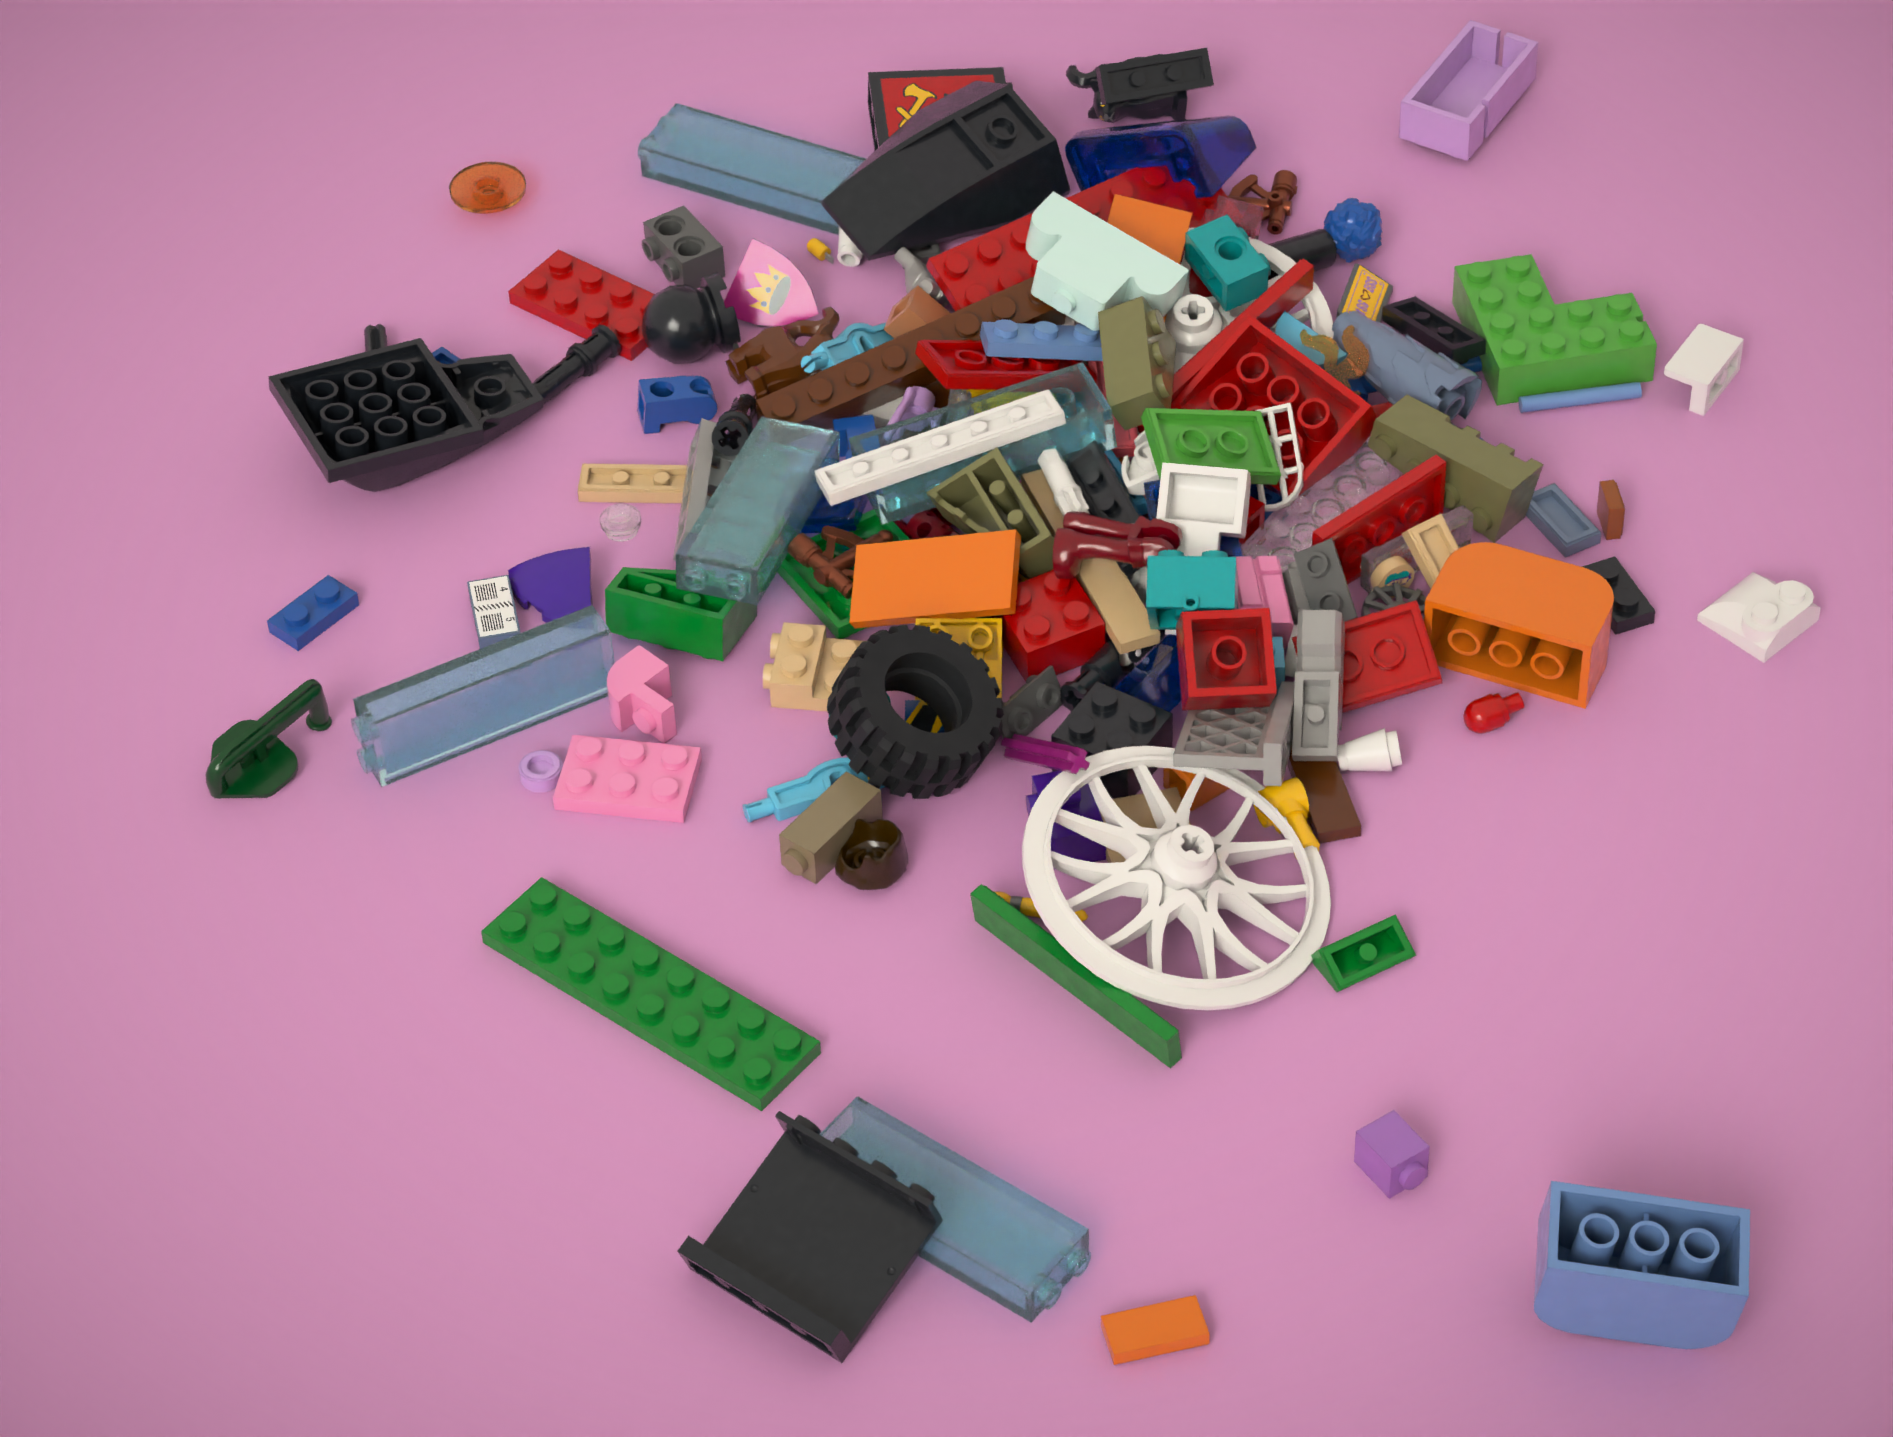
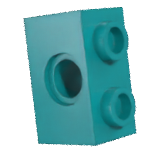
[1185,215,1271,312]

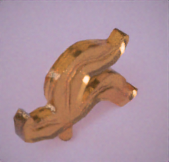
[1300,325,1370,396]

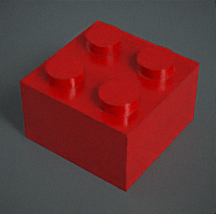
[991,570,1105,682]
[1176,608,1277,711]

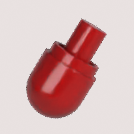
[1463,692,1524,734]

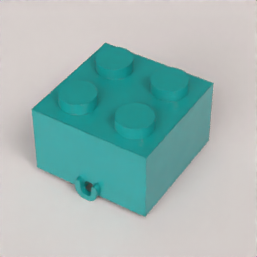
[1146,550,1238,630]

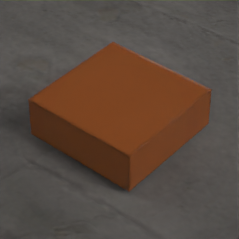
[1597,480,1625,540]

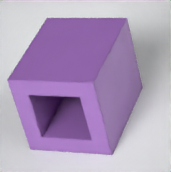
[1354,1110,1430,1199]

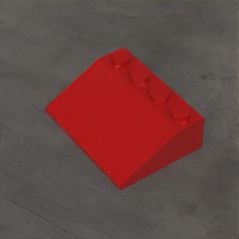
[1171,314,1377,496]

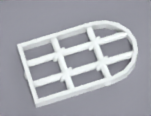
[1256,403,1304,512]

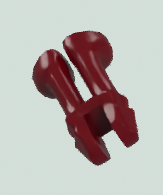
[1052,511,1183,579]

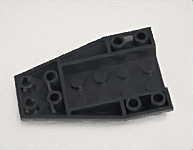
[821,81,1071,261]

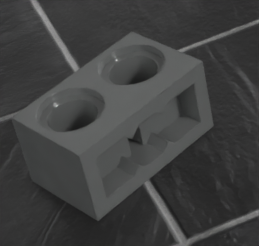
[642,205,725,289]

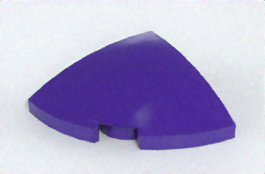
[508,547,593,630]

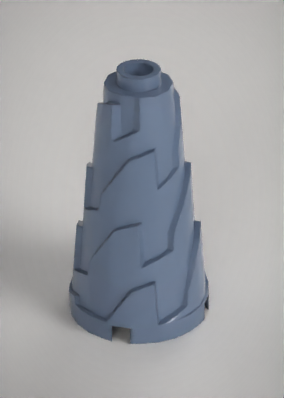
[1332,311,1482,427]

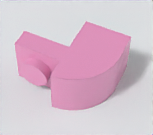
[607,645,677,744]

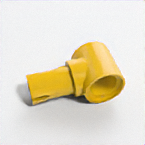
[1253,777,1320,859]

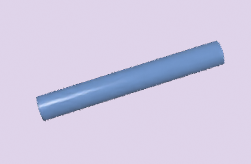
[1518,382,1642,413]

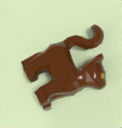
[725,307,840,400]

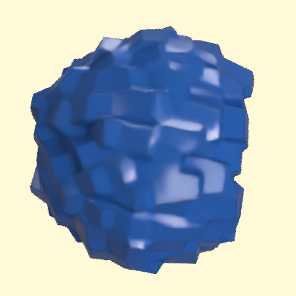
[1324,198,1383,263]

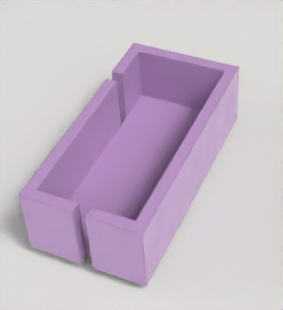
[1399,20,1538,161]

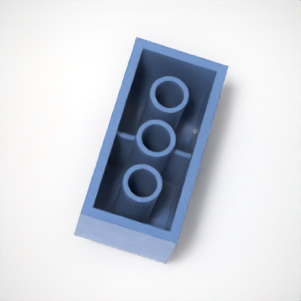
[1534,1181,1750,1349]

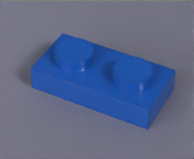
[267,575,359,651]

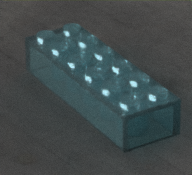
[849,362,1117,524]

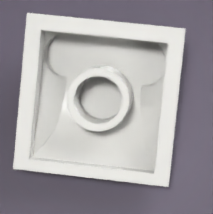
[1697,572,1821,663]

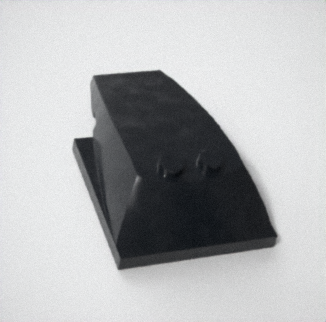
[268,338,544,492]

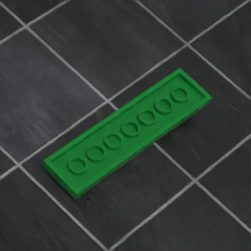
[481,877,821,1111]

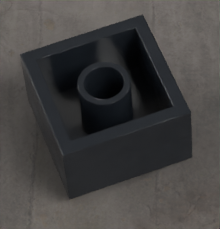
[1051,682,1173,799]

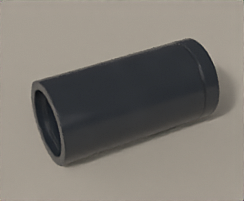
[1268,229,1336,280]

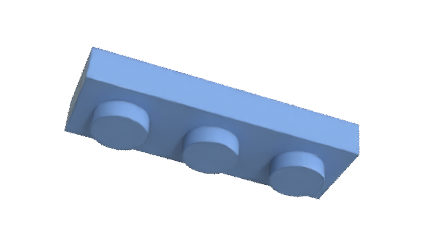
[980,319,1103,361]

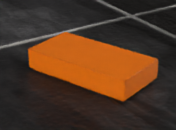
[1101,1295,1210,1365]

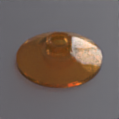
[449,162,526,214]

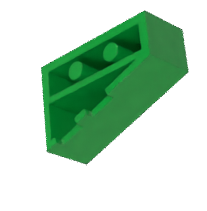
[605,567,757,662]

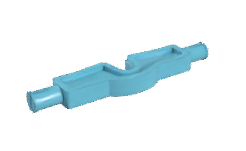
[801,322,894,373]
[743,757,885,823]

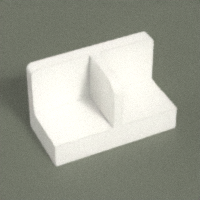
[1664,324,1744,416]

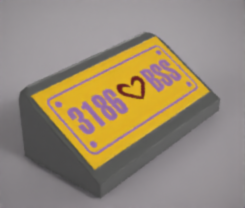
[1336,264,1393,323]

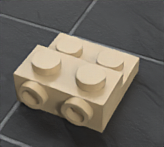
[763,622,863,712]

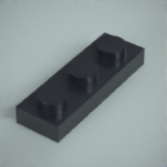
[1095,48,1214,105]
[1382,296,1486,364]

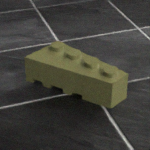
[1368,395,1544,543]

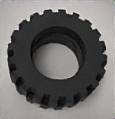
[827,625,1004,799]

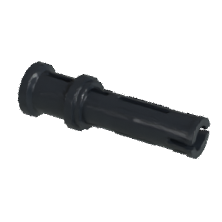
[533,324,621,405]
[712,394,757,456]

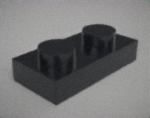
[1582,557,1655,635]

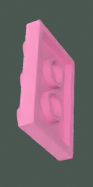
[553,735,702,823]

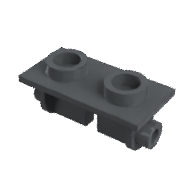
[1293,538,1358,622]
[1000,665,1063,739]

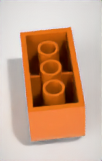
[1424,542,1614,709]

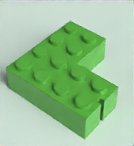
[1452,254,1657,405]

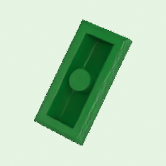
[1311,914,1416,992]

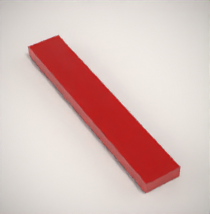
[1137,258,1314,434]

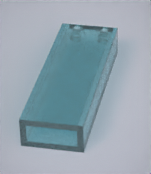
[638,103,866,235]
[676,417,840,605]
[351,605,615,787]
[820,1096,1091,1323]

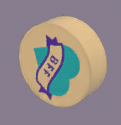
[1370,556,1414,598]

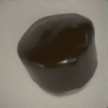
[835,819,908,890]

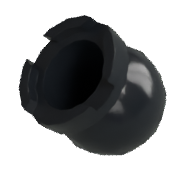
[642,272,741,364]

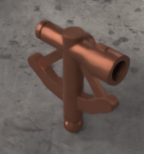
[1227,170,1297,234]
[787,525,893,599]

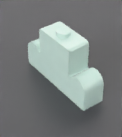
[1026,191,1189,331]

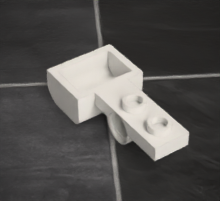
[1156,462,1251,638]

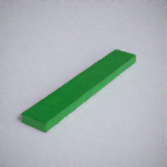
[970,884,1182,1069]

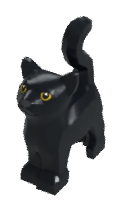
[1066,53,1187,123]

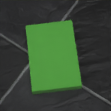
[1141,408,1281,485]

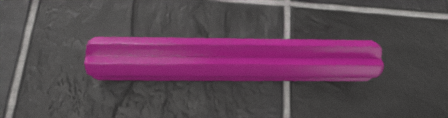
[1001,734,1090,774]

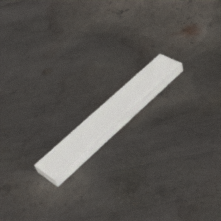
[814,389,1066,506]

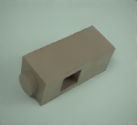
[779,771,883,884]

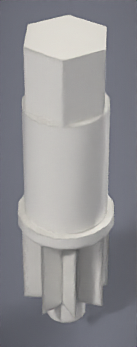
[1037,448,1090,517]

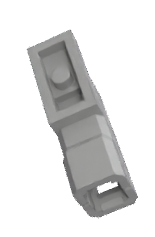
[1292,610,1345,761]

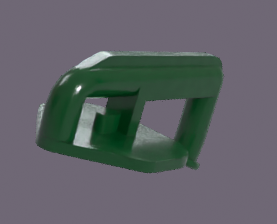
[205,679,332,799]

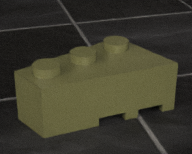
[1098,296,1177,430]
[926,447,1055,579]

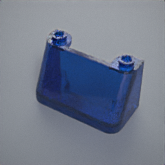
[1065,115,1257,198]

